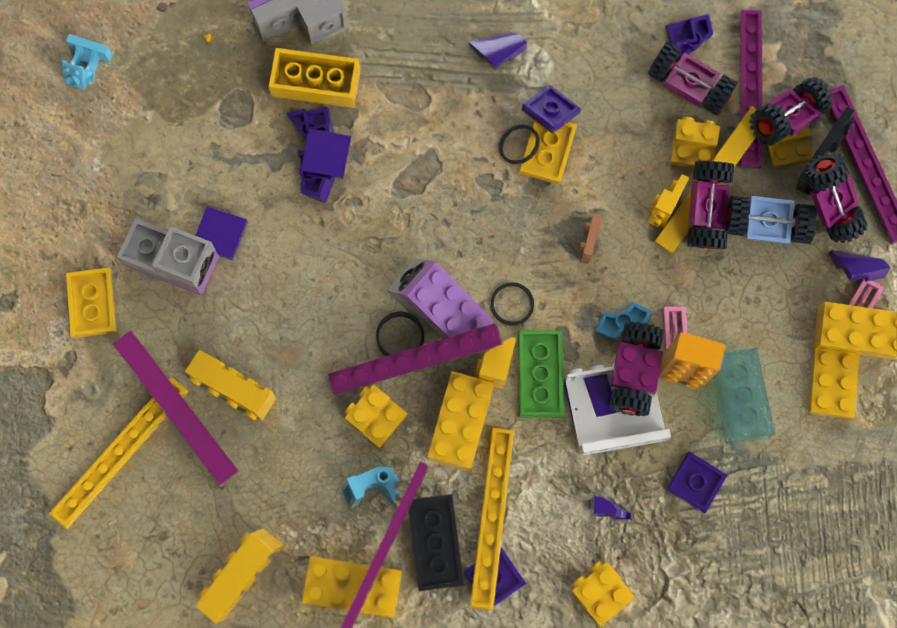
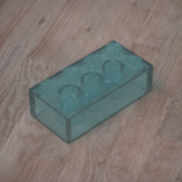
[712,347,776,445]

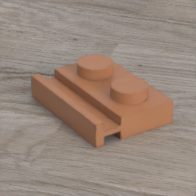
[578,213,602,264]

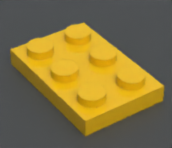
[519,121,577,185]
[66,267,117,338]
[809,348,859,419]

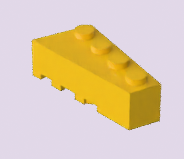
[185,349,276,421]
[195,528,284,624]

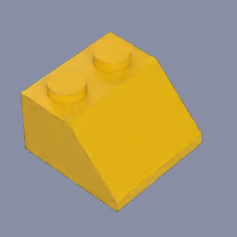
[475,337,516,389]

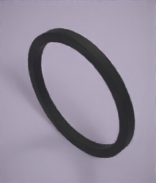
[499,124,540,164]
[491,282,534,325]

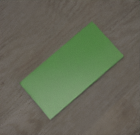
[518,330,564,418]

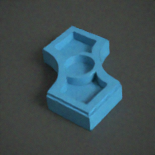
[595,302,652,342]

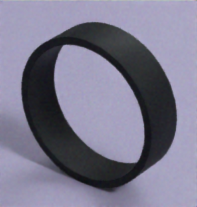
[376,311,424,356]

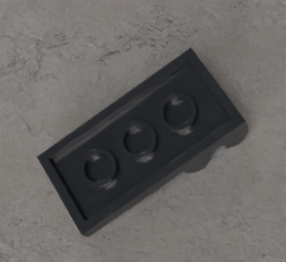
[796,106,855,196]
[408,493,464,592]

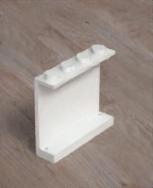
[564,363,671,456]

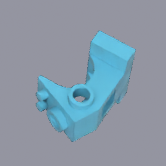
[62,34,113,90]
[341,467,399,508]

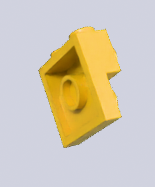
[670,117,720,168]
[765,126,814,169]
[648,174,689,228]
[345,384,408,449]
[570,561,636,627]

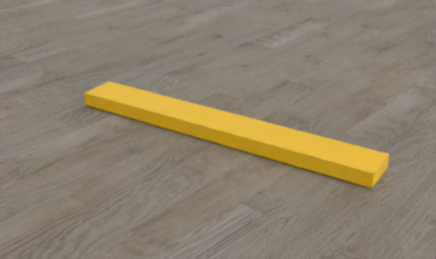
[654,107,757,254]
[49,377,189,529]
[470,428,514,611]

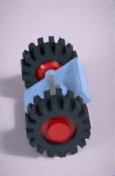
[724,195,818,244]

